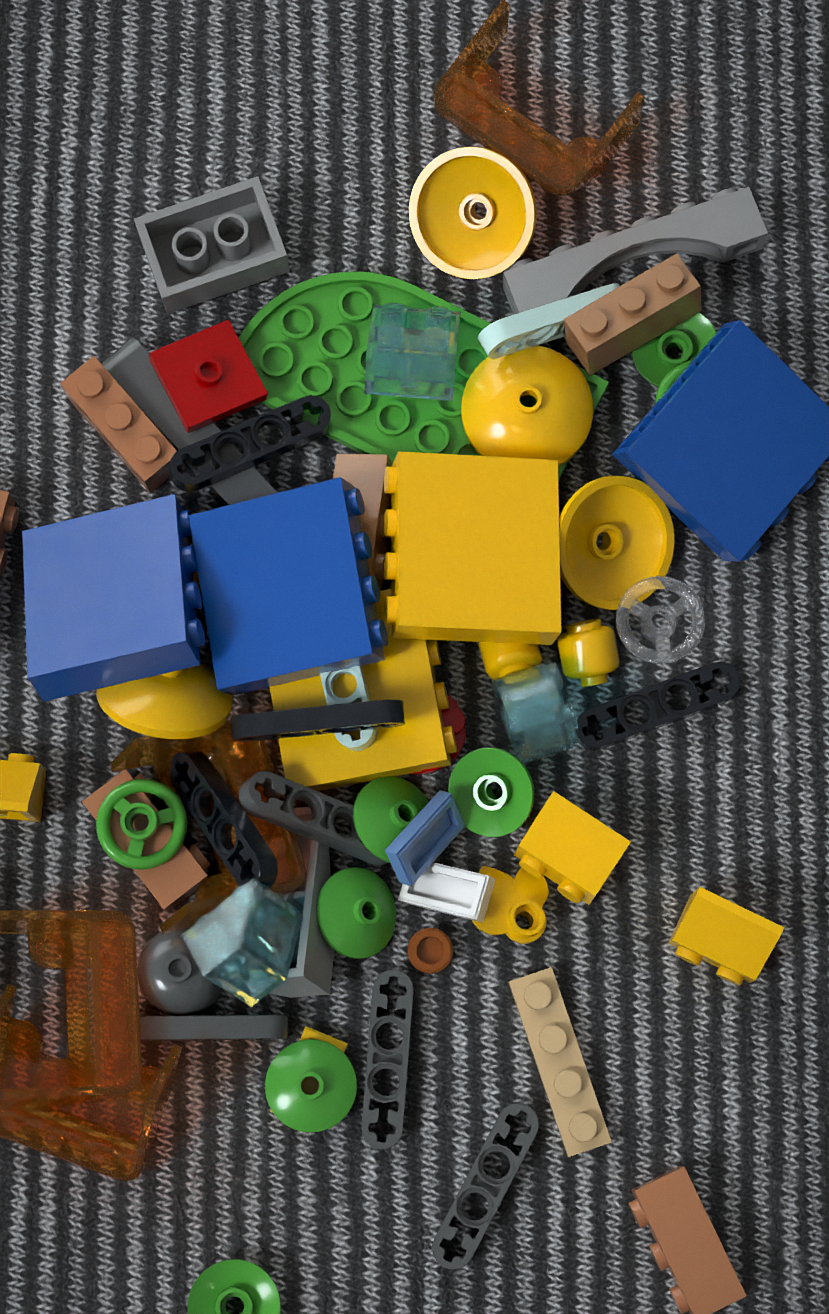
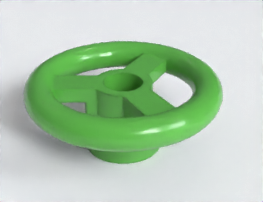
[96,779,187,870]

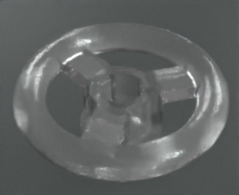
[616,576,705,664]

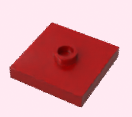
[149,319,268,433]

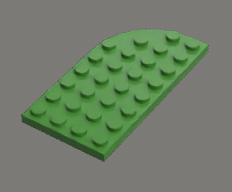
[239,272,609,482]

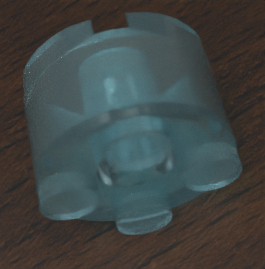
[492,662,578,764]

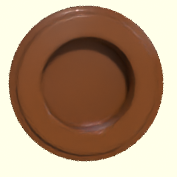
[408,928,453,974]

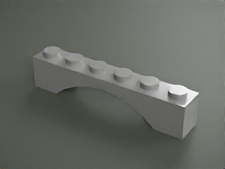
[503,187,768,315]

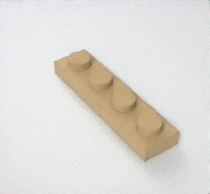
[508,967,612,1157]

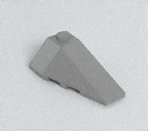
[223,807,334,998]

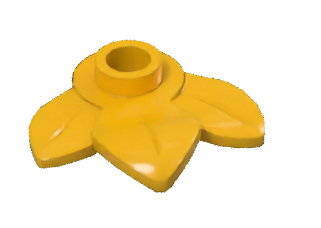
[472,866,549,944]

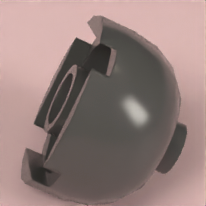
[137,925,226,1016]

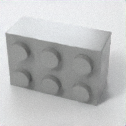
[134,176,290,314]

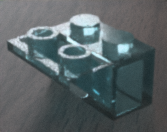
[364,303,461,401]
[182,878,303,1007]

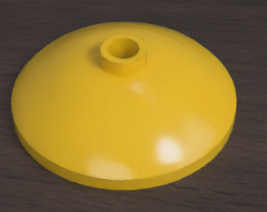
[409,146,537,279]
[461,345,593,467]
[559,476,674,610]
[96,662,233,739]

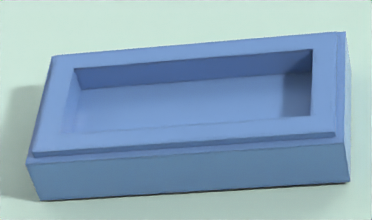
[385,790,465,886]

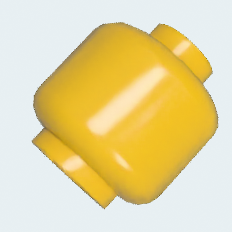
[558,619,620,687]
[478,642,542,686]

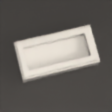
[398,862,496,923]

